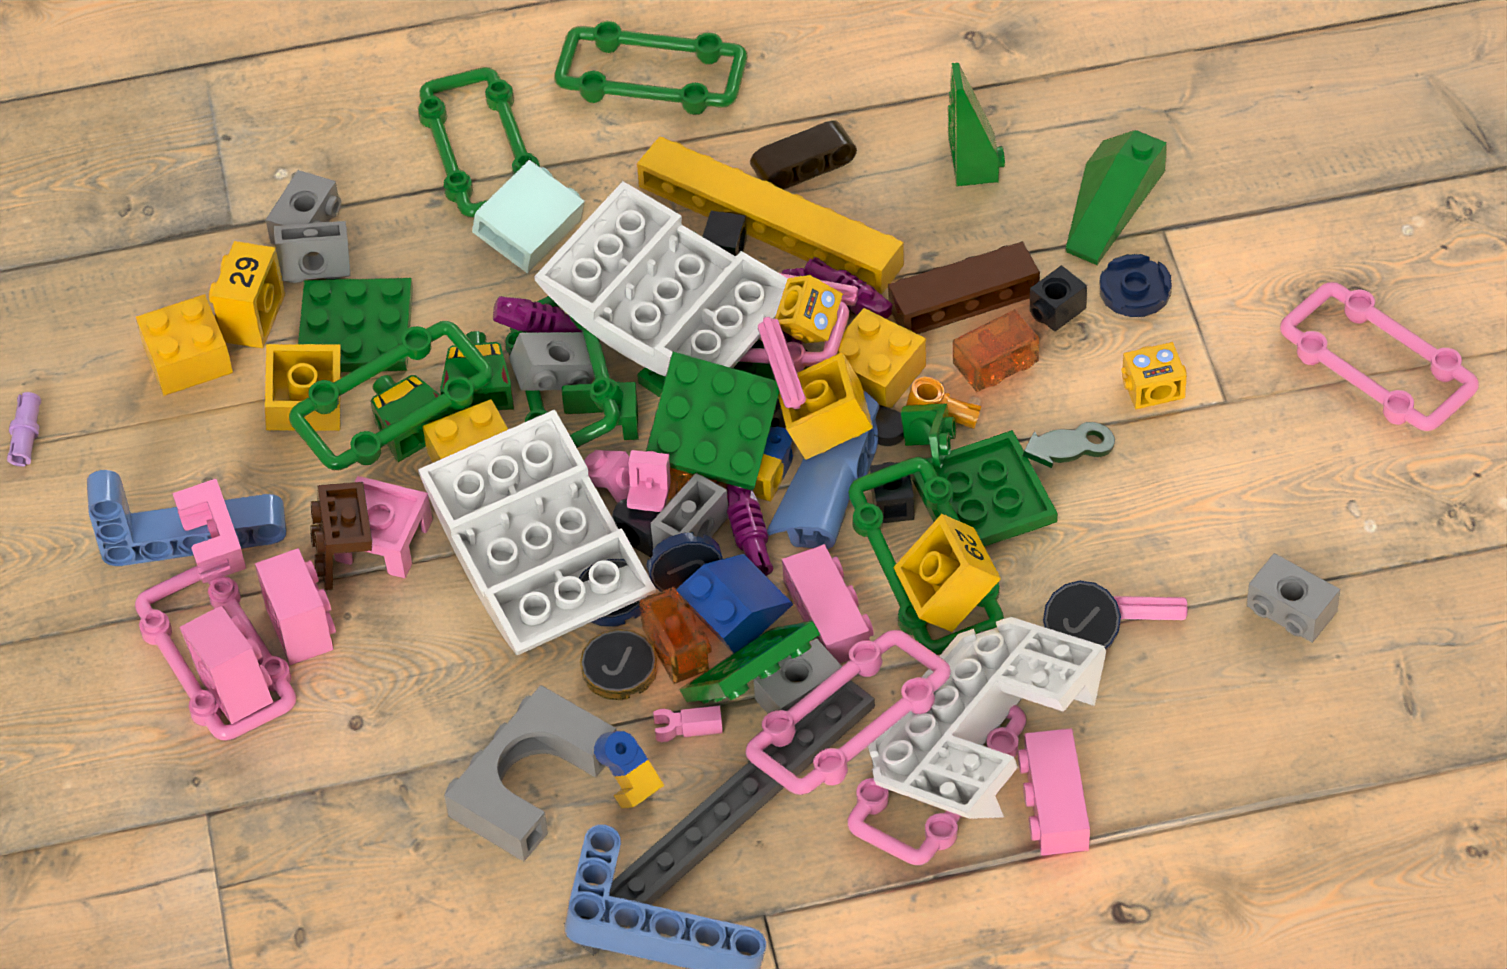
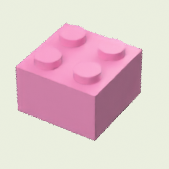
[255,548,336,665]
[180,606,273,724]

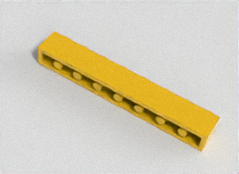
[637,136,904,294]

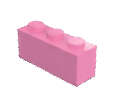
[782,544,874,664]
[1018,728,1090,856]

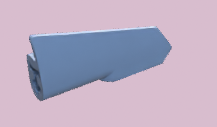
[767,391,879,549]

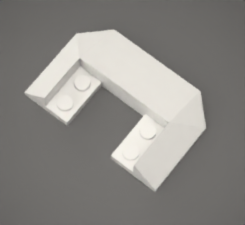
[868,617,1106,819]

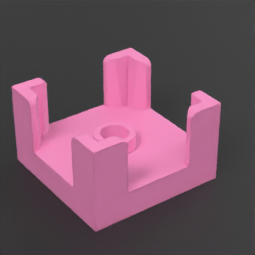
[334,476,433,578]
[172,478,246,583]

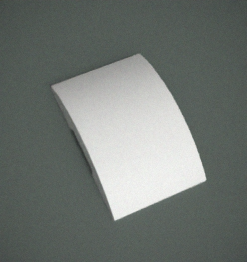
[535,181,788,376]
[418,409,656,655]

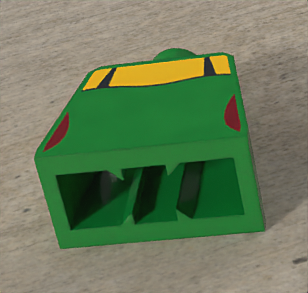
[440,331,514,413]
[370,375,455,462]

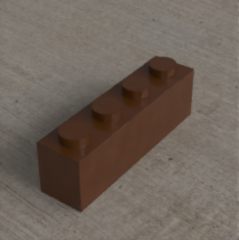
[888,241,1040,334]

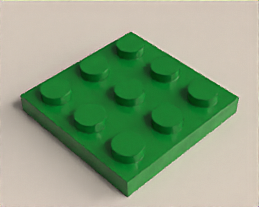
[298,278,413,372]
[646,351,779,491]
[910,430,1058,547]
[679,621,820,704]

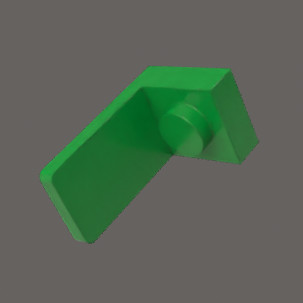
[562,382,638,440]
[901,404,956,468]

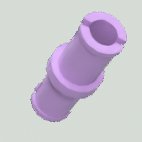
[7,392,41,466]

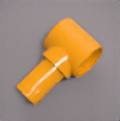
[906,377,981,429]

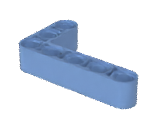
[87,470,286,566]
[565,825,766,969]

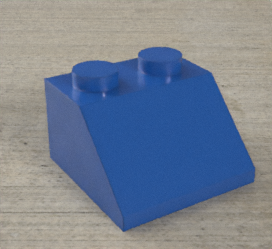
[676,554,793,653]

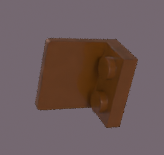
[310,482,372,590]

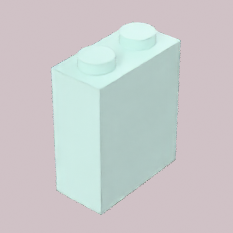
[472,160,585,273]

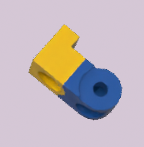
[753,427,793,502]
[594,731,665,808]

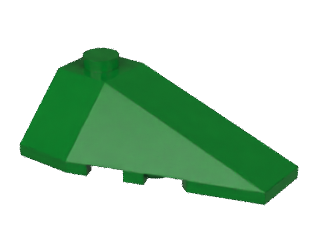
[948,62,1005,187]
[1066,130,1167,265]

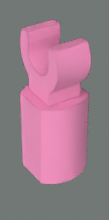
[653,706,723,742]

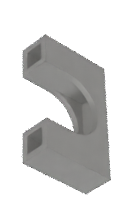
[444,685,617,861]

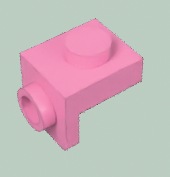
[584,450,630,503]
[627,450,671,512]

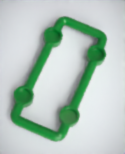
[554,21,748,115]
[418,67,540,218]
[505,296,623,448]
[289,321,493,470]
[848,457,1004,655]

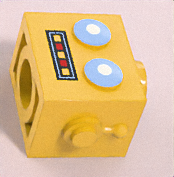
[775,275,843,343]
[1121,342,1187,410]

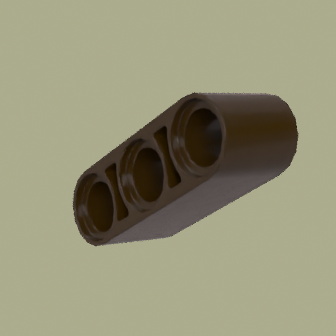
[750,120,857,190]

